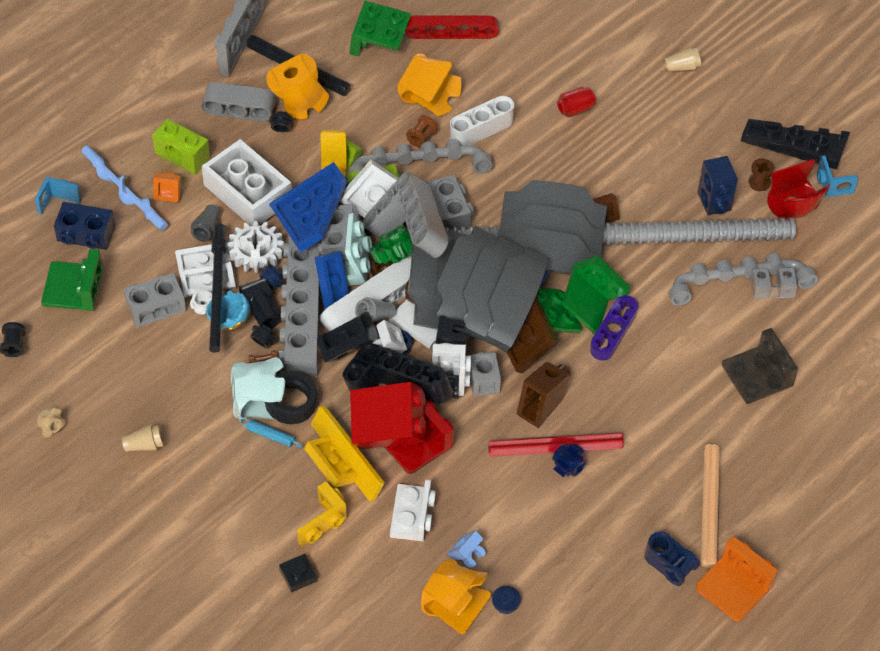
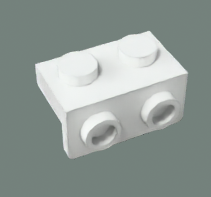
[432,343,471,396]

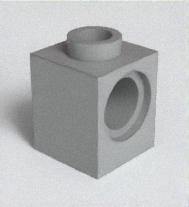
[469,352,501,397]

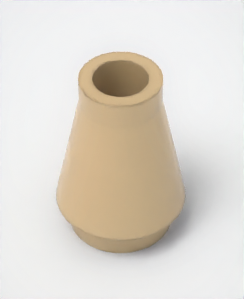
[664,47,701,72]
[122,424,165,452]

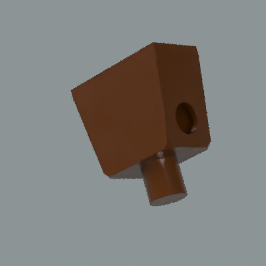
[516,362,571,428]

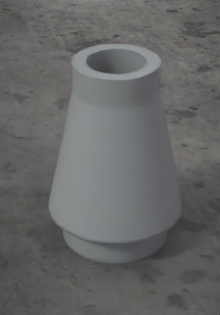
[355,297,395,322]

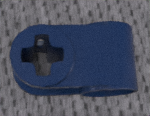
[644,531,700,586]

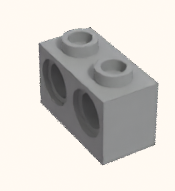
[426,175,474,229]
[319,203,360,262]
[123,273,186,328]

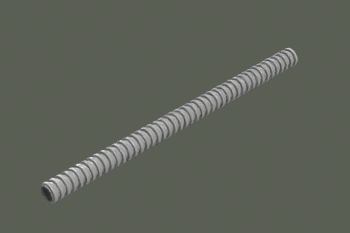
[445,217,796,245]

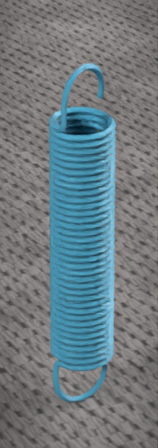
[239,418,303,447]

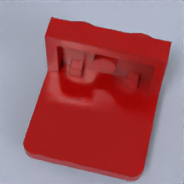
[384,399,454,474]

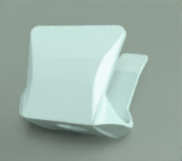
[231,357,285,420]

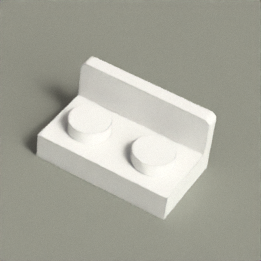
[390,479,436,541]

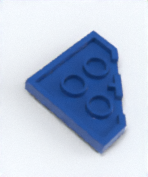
[269,162,347,252]

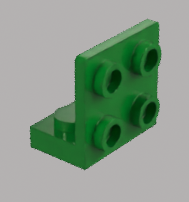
[349,1,410,56]
[41,249,103,311]
[562,256,630,334]
[536,288,583,333]

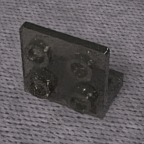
[721,328,798,404]

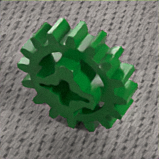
[370,225,412,264]

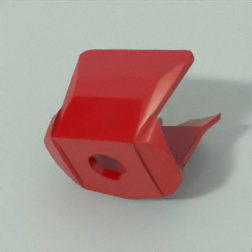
[767,159,830,219]

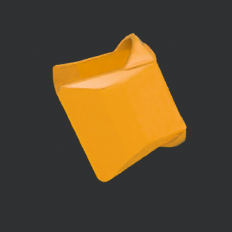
[398,53,461,117]
[267,54,329,120]
[421,559,491,634]

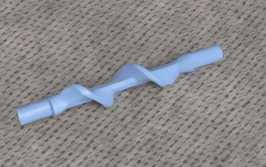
[81,145,168,231]

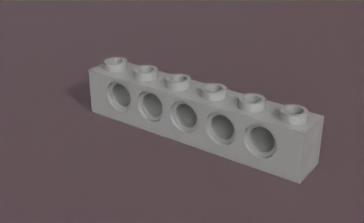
[279,236,321,376]

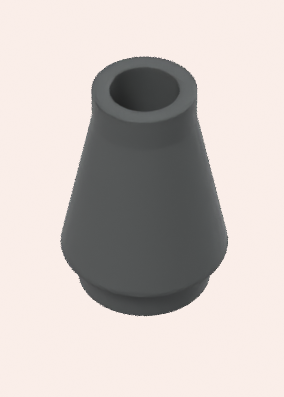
[191,204,220,241]

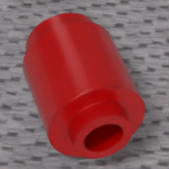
[557,87,596,117]

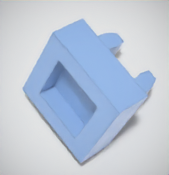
[447,531,486,568]

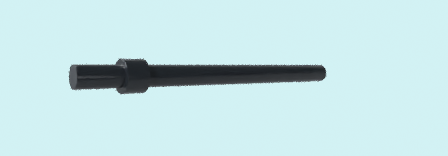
[209,223,227,353]

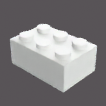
[202,139,292,226]

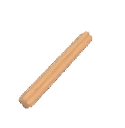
[701,444,720,568]

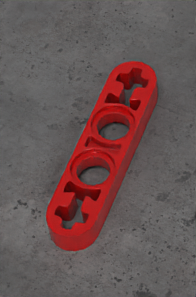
[405,15,499,39]

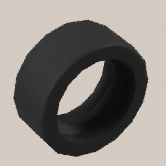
[265,371,318,425]

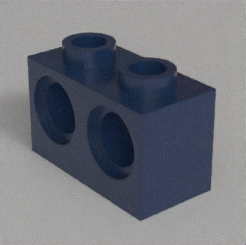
[697,156,738,216]
[54,202,115,250]

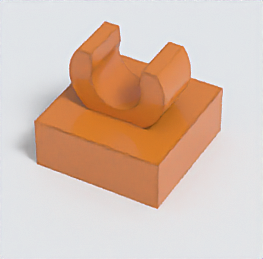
[153,171,181,203]

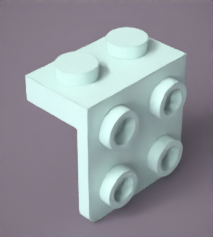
[343,213,372,286]

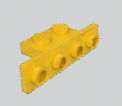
[304,406,384,502]

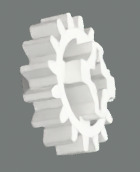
[227,221,284,273]

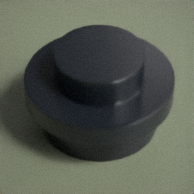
[269,111,294,133]
[250,324,276,348]

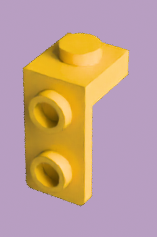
[320,130,347,189]
[297,481,347,547]

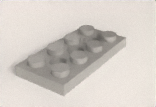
[215,0,265,77]

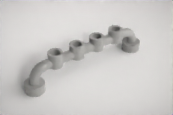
[347,139,493,174]
[669,253,818,306]

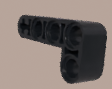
[342,344,453,403]

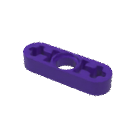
[590,296,638,361]

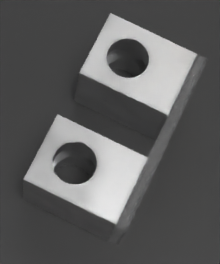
[750,268,797,299]

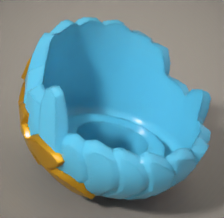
[206,290,250,331]

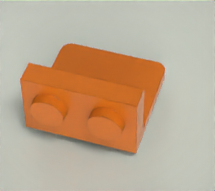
[696,536,778,622]

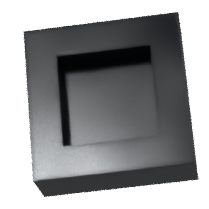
[279,554,317,593]

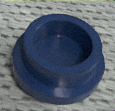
[259,265,283,290]
[492,586,521,614]

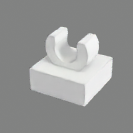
[372,320,407,353]

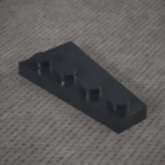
[741,119,850,169]

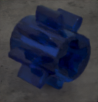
[552,443,587,478]

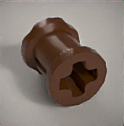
[748,158,774,192]

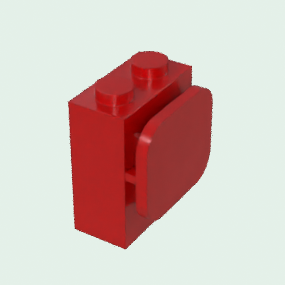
[350,382,426,449]

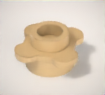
[37,407,66,438]

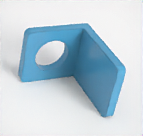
[817,155,858,197]
[35,177,81,214]

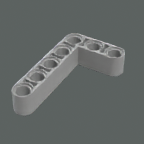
[363,171,448,258]

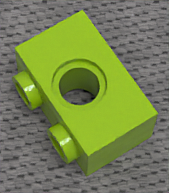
[152,118,210,175]

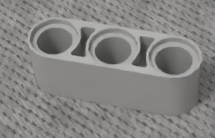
[201,82,276,122]

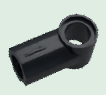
[239,278,281,329]

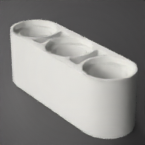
[449,96,514,146]

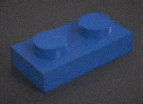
[314,251,349,309]

